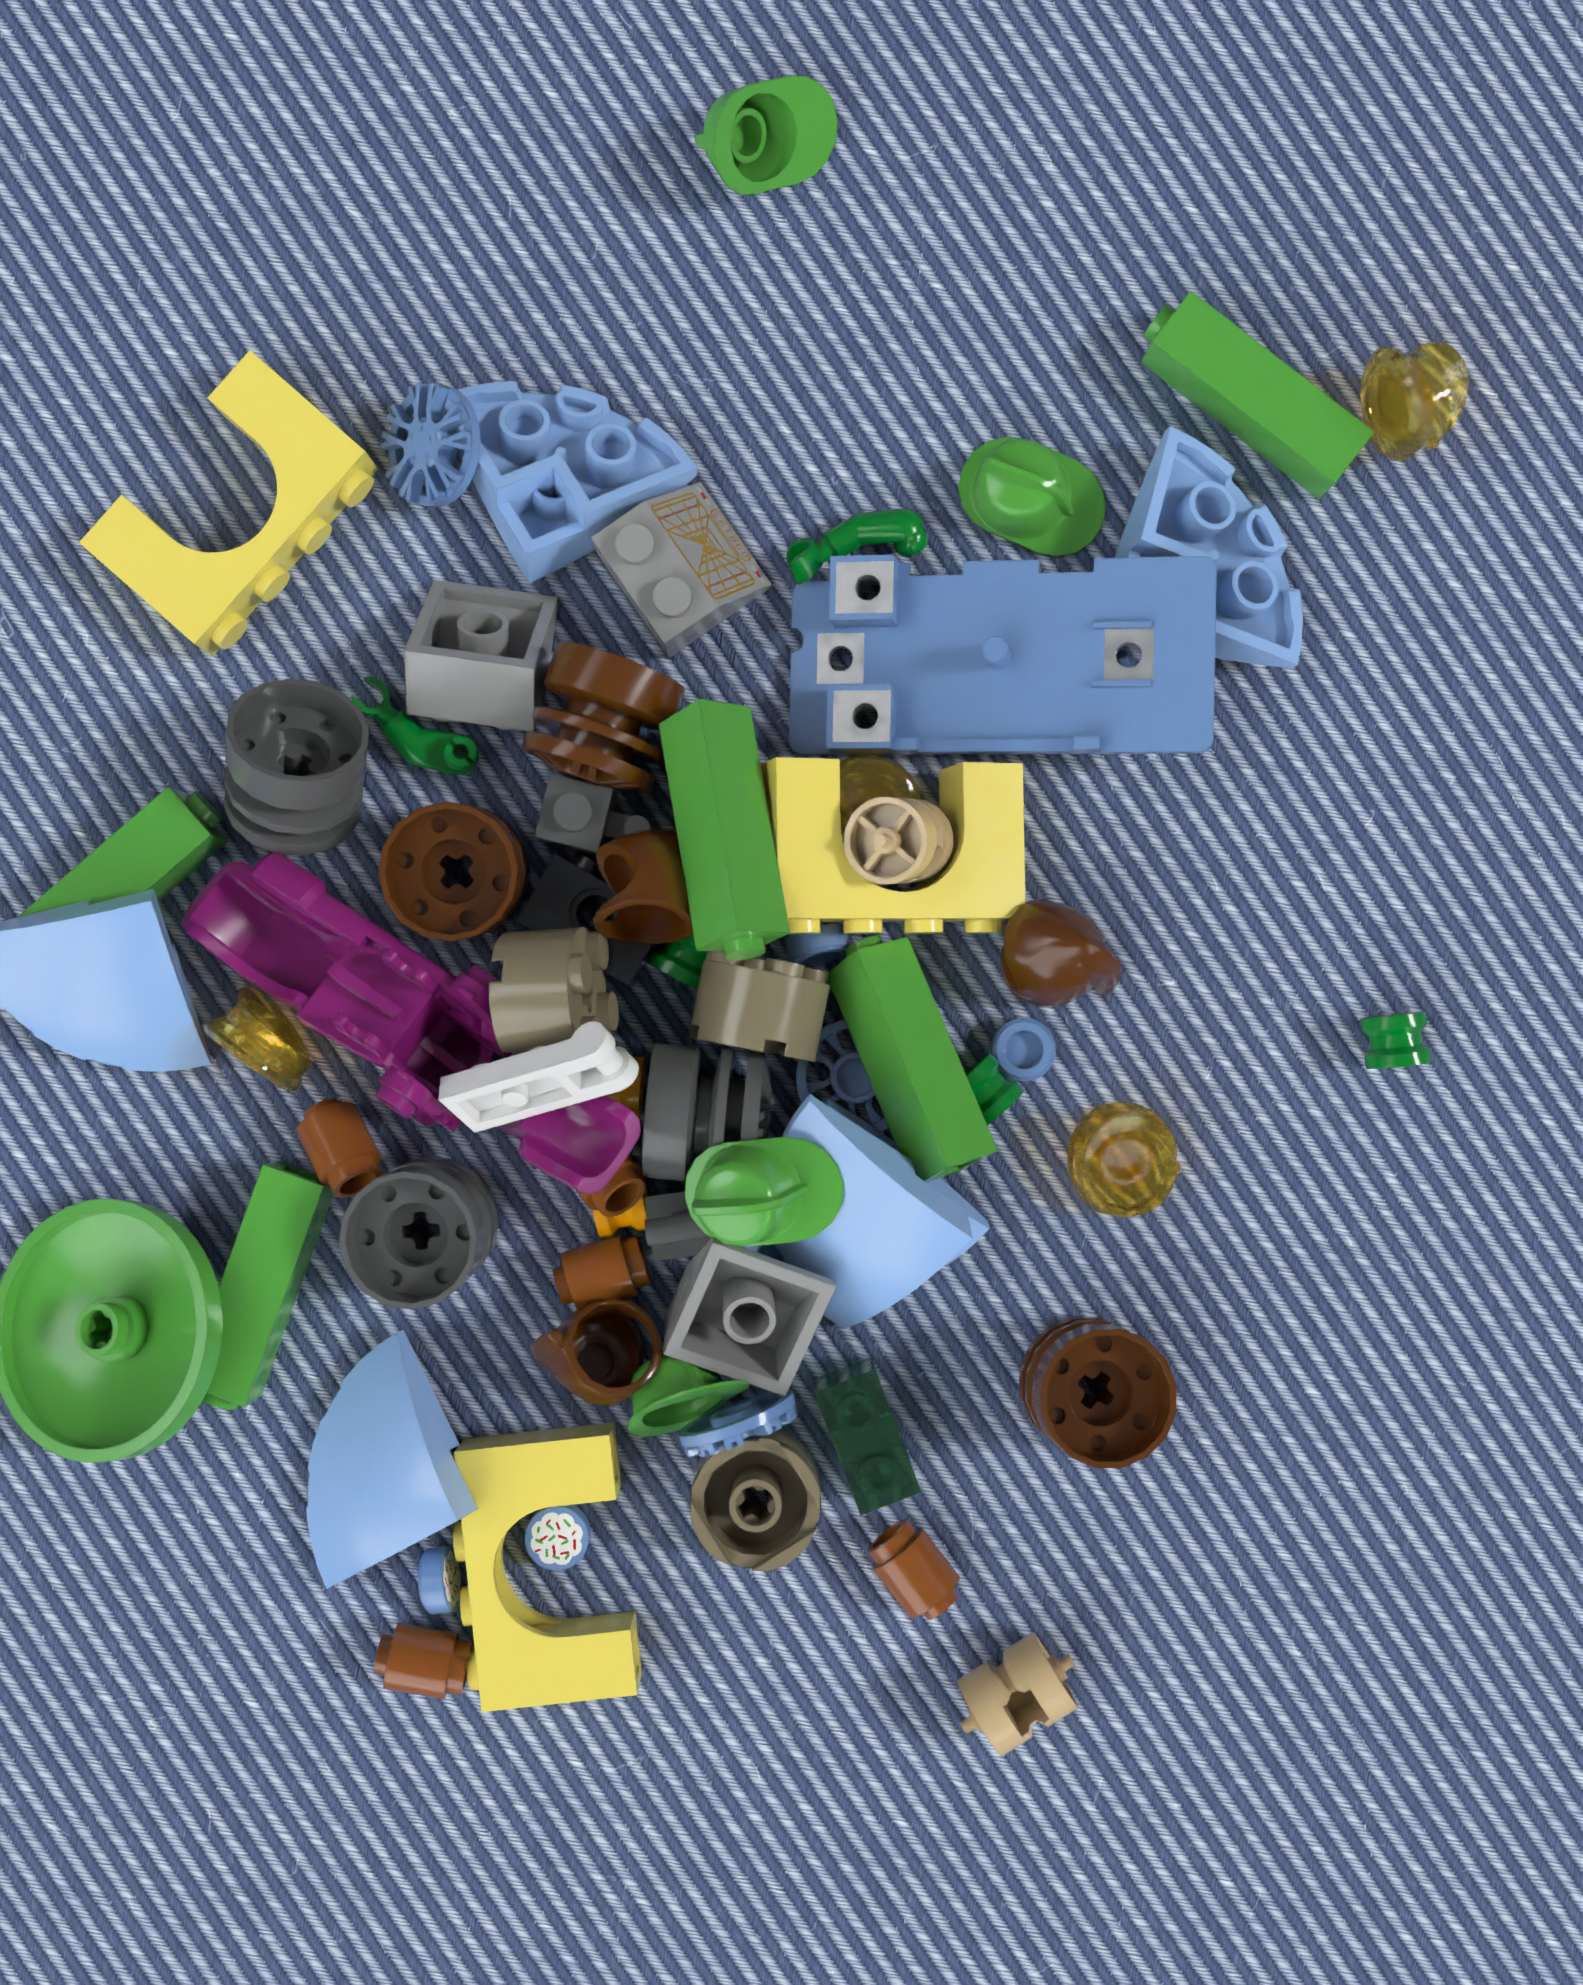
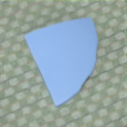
[443,381,698,584]
[1114,426,1303,669]
[0,889,211,1072]
[775,1094,973,1329]
[306,1330,478,1589]

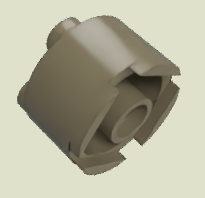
[489,927,619,1055]
[688,951,830,1062]
[690,1429,821,1571]

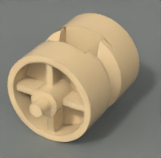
[844,797,953,884]
[957,1632,1079,1757]

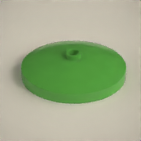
[0,1199,223,1463]

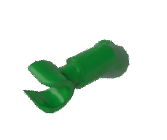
[786,508,928,585]
[351,676,479,775]

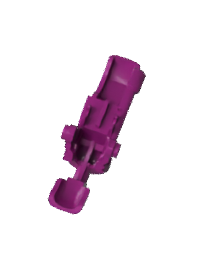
[181,852,641,1194]

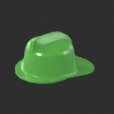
[694,75,838,195]
[958,436,1106,557]
[685,1137,844,1247]
[627,1345,749,1437]

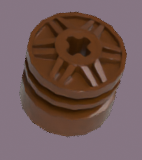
[521,642,685,794]
[378,802,531,941]
[1019,1317,1177,1468]

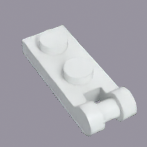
[438,1021,639,1133]

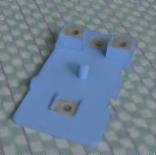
[789,555,1217,755]

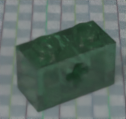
[813,1357,921,1515]

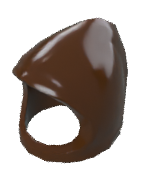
[593,829,711,952]
[1000,899,1122,1006]
[530,1299,663,1406]

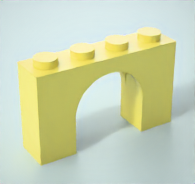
[79,350,379,656]
[760,757,1026,934]
[453,1422,642,1712]

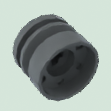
[224,679,369,856]
[642,1043,772,1181]
[339,1156,499,1310]

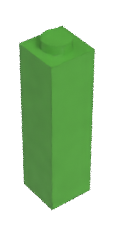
[1141,291,1375,499]
[659,699,790,961]
[17,786,228,918]
[828,935,998,1182]
[203,1160,334,1410]

